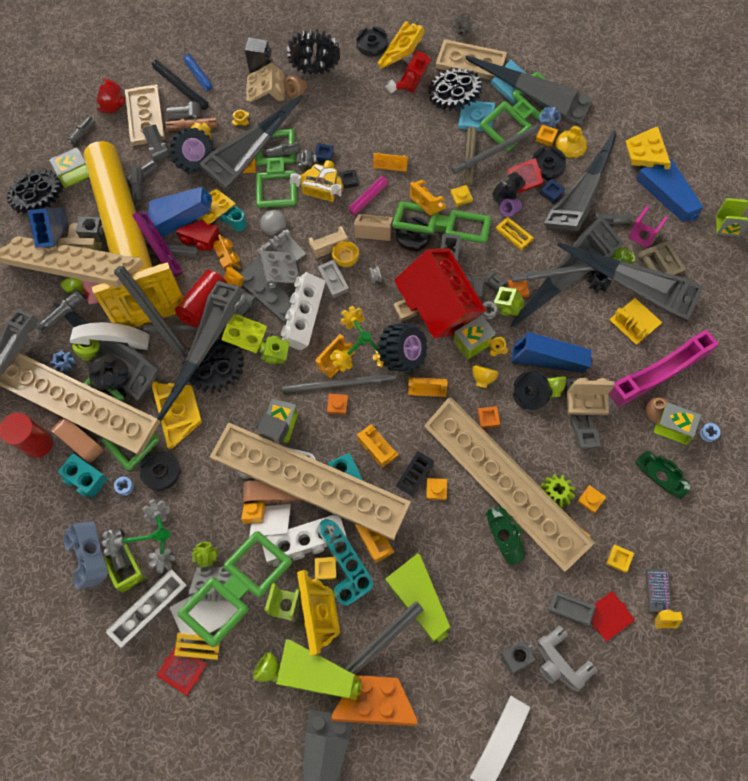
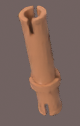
[166,117,217,132]

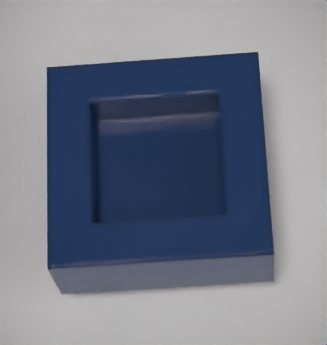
[314,143,334,163]
[540,179,566,203]

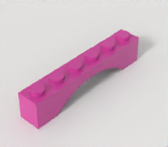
[609,329,719,408]

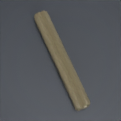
[463,126,477,185]

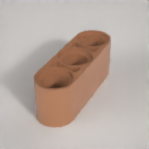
[51,418,104,465]
[243,481,301,504]

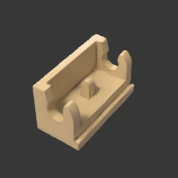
[308,226,348,258]

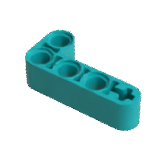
[318,519,373,605]

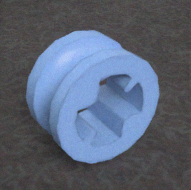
[700,423,720,442]
[114,476,134,496]

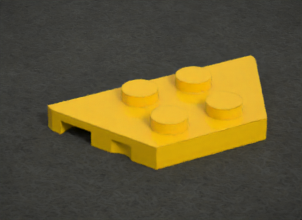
[377,21,426,69]
[626,127,670,169]
[152,381,202,450]
[297,570,340,656]

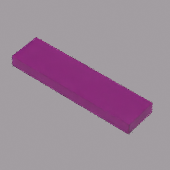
[132,212,183,277]

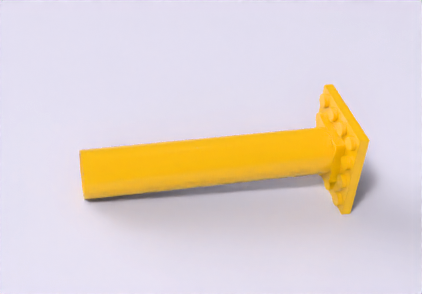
[83,141,183,328]

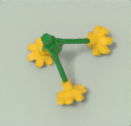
[330,306,383,372]

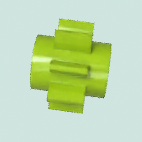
[192,542,218,568]

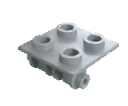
[257,229,306,262]
[260,250,299,288]
[188,566,238,601]

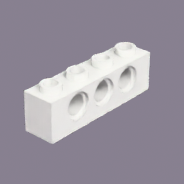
[281,272,325,350]
[262,515,347,567]
[106,569,187,648]

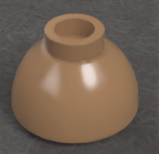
[285,76,307,99]
[645,397,670,424]

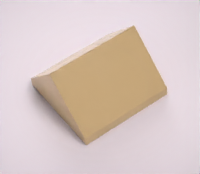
[354,214,393,241]

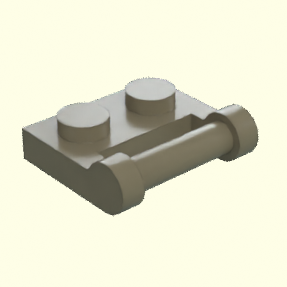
[637,241,686,276]

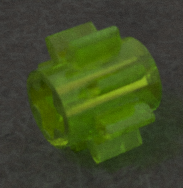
[611,247,635,264]

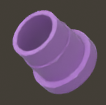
[500,199,522,217]

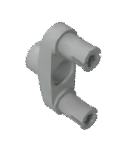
[537,626,598,692]

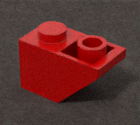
[176,221,221,251]

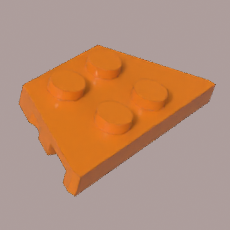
[331,676,417,726]

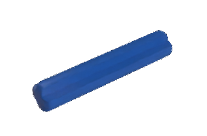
[183,54,213,91]

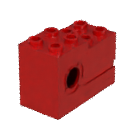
[394,248,487,339]

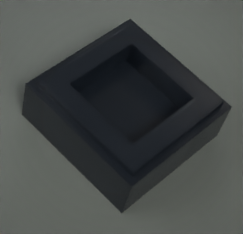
[339,170,359,189]

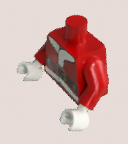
[385,51,431,93]

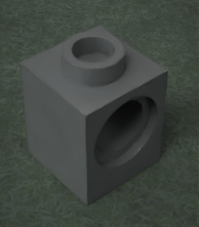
[75,216,105,242]
[256,413,289,445]
[500,640,536,674]

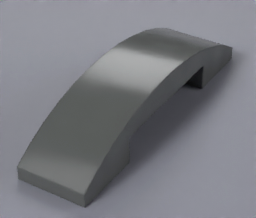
[565,378,601,450]

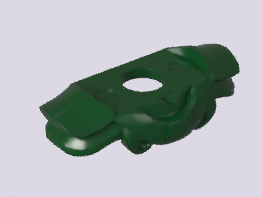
[635,451,691,499]
[486,506,526,565]

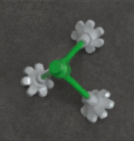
[102,499,175,573]

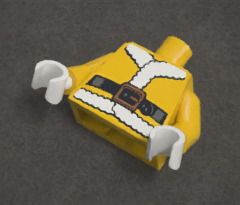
[289,160,344,202]

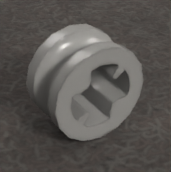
[369,266,382,284]
[481,301,497,319]

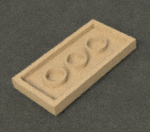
[436,39,507,80]
[125,84,165,146]

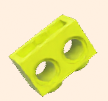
[221,313,267,353]

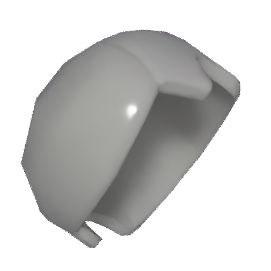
[260,210,287,237]

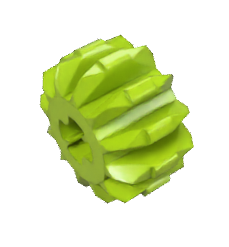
[541,474,575,509]

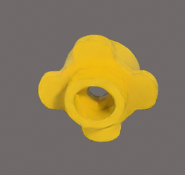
[232,110,249,126]
[487,337,508,357]

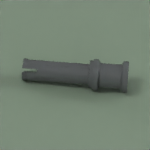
[36,288,87,335]

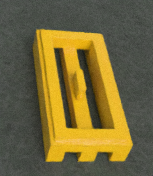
[495,217,534,251]
[174,632,220,660]

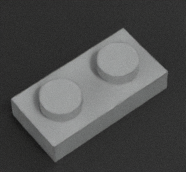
[318,260,349,298]

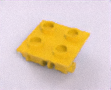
[197,189,236,225]
[609,298,662,345]

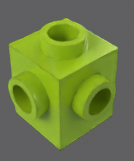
[494,287,524,316]
[259,336,290,364]

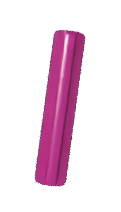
[349,176,388,215]

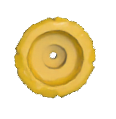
[555,126,588,158]

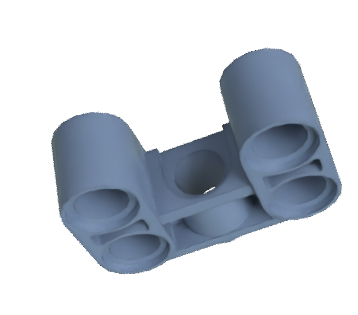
[64,521,107,590]

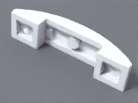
[70,323,150,350]
[470,696,530,781]

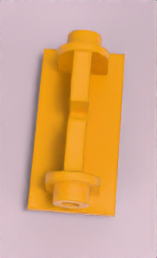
[373,152,408,172]
[213,234,241,271]
[408,377,447,397]

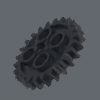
[287,29,340,74]
[428,68,482,111]
[6,169,63,215]
[182,335,245,394]

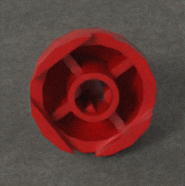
[96,78,126,114]

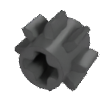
[453,14,474,36]
[297,150,318,172]

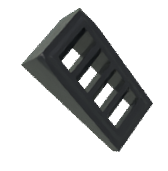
[396,451,434,497]

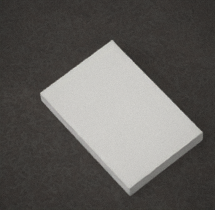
[170,595,238,643]

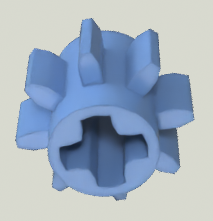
[539,107,561,128]
[50,350,77,374]

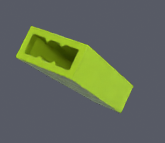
[385,553,450,643]
[276,639,362,700]

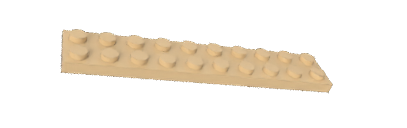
[0,236,144,288]
[0,353,161,456]
[424,398,595,572]
[210,422,411,541]

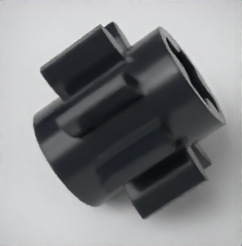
[587,271,612,293]

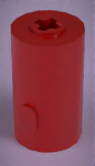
[175,270,227,328]
[0,413,53,458]

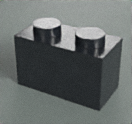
[245,38,274,73]

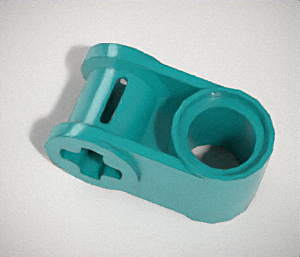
[218,205,247,231]

